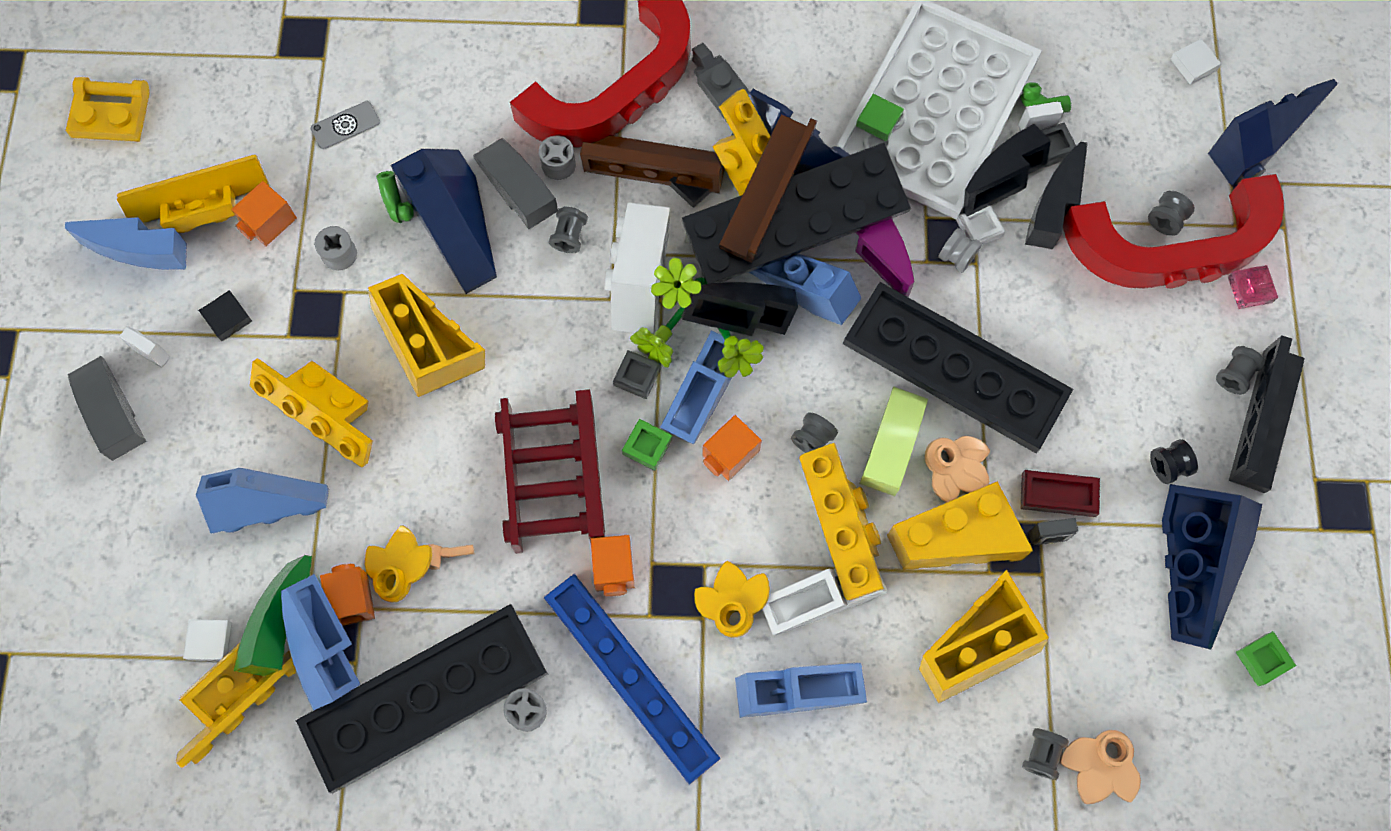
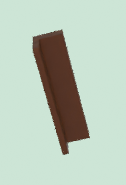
[719,114,817,263]
[580,135,725,194]

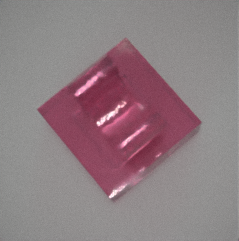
[1228,265,1279,309]

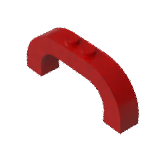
[510,0,691,148]
[1063,174,1284,289]

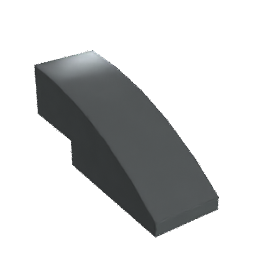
[473,138,558,230]
[68,356,147,461]

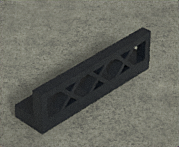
[1229,335,1305,493]

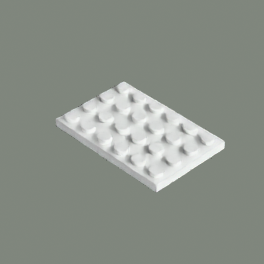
[837,0,1042,220]

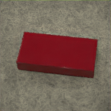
[1021,470,1100,517]

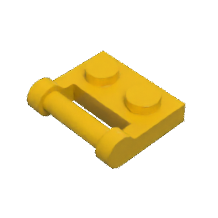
[65,77,150,142]

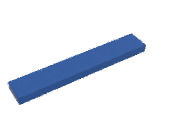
[544,573,721,785]

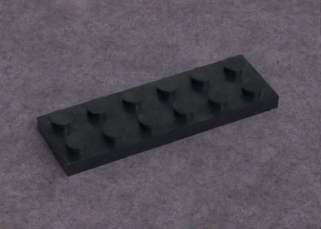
[682,142,911,284]
[843,282,1074,454]
[296,604,548,794]

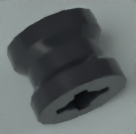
[1150,439,1198,484]

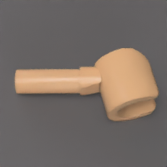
[428,544,474,570]

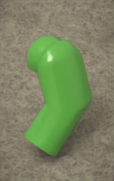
[1020,82,1071,113]
[376,171,414,223]

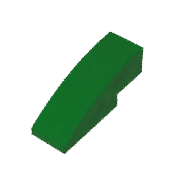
[234,555,312,676]

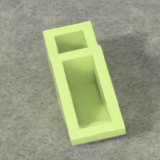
[859,386,928,496]

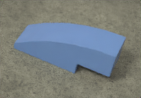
[65,217,187,270]
[660,330,732,444]
[281,574,360,711]
[735,663,867,718]

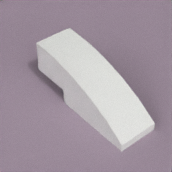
[763,568,888,636]

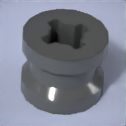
[1148,191,1194,236]
[791,412,838,453]

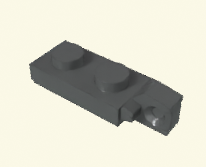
[692,43,750,122]

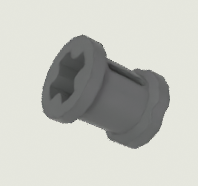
[549,207,588,253]
[1216,346,1265,395]
[1022,728,1069,780]

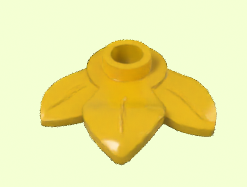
[365,525,432,602]
[695,561,770,638]

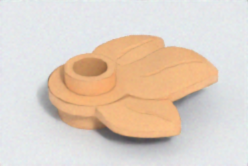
[925,436,990,503]
[1060,730,1141,804]

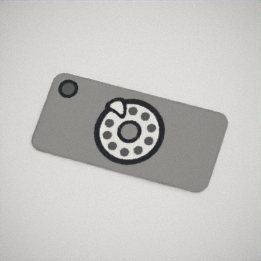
[310,101,380,149]

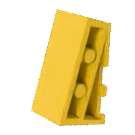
[368,274,485,397]
[887,481,1033,570]
[919,570,1049,703]

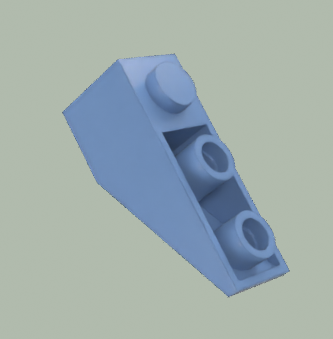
[749,253,861,325]
[196,468,329,534]

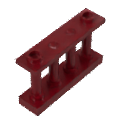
[495,389,606,554]

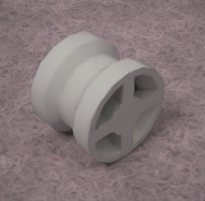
[539,135,576,180]
[314,226,357,271]
[938,228,983,273]
[504,688,547,732]

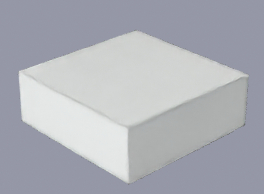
[1170,38,1221,85]
[1018,101,1063,131]
[956,206,1006,245]
[119,326,170,368]
[183,619,232,661]

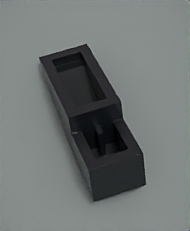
[963,123,1051,217]
[1025,142,1088,250]
[682,282,798,336]

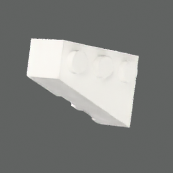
[605,203,670,334]

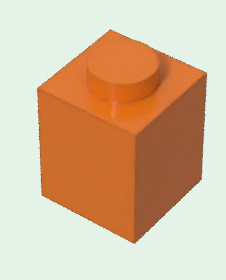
[231,181,297,246]
[702,415,762,481]
[591,535,635,596]
[320,564,375,626]

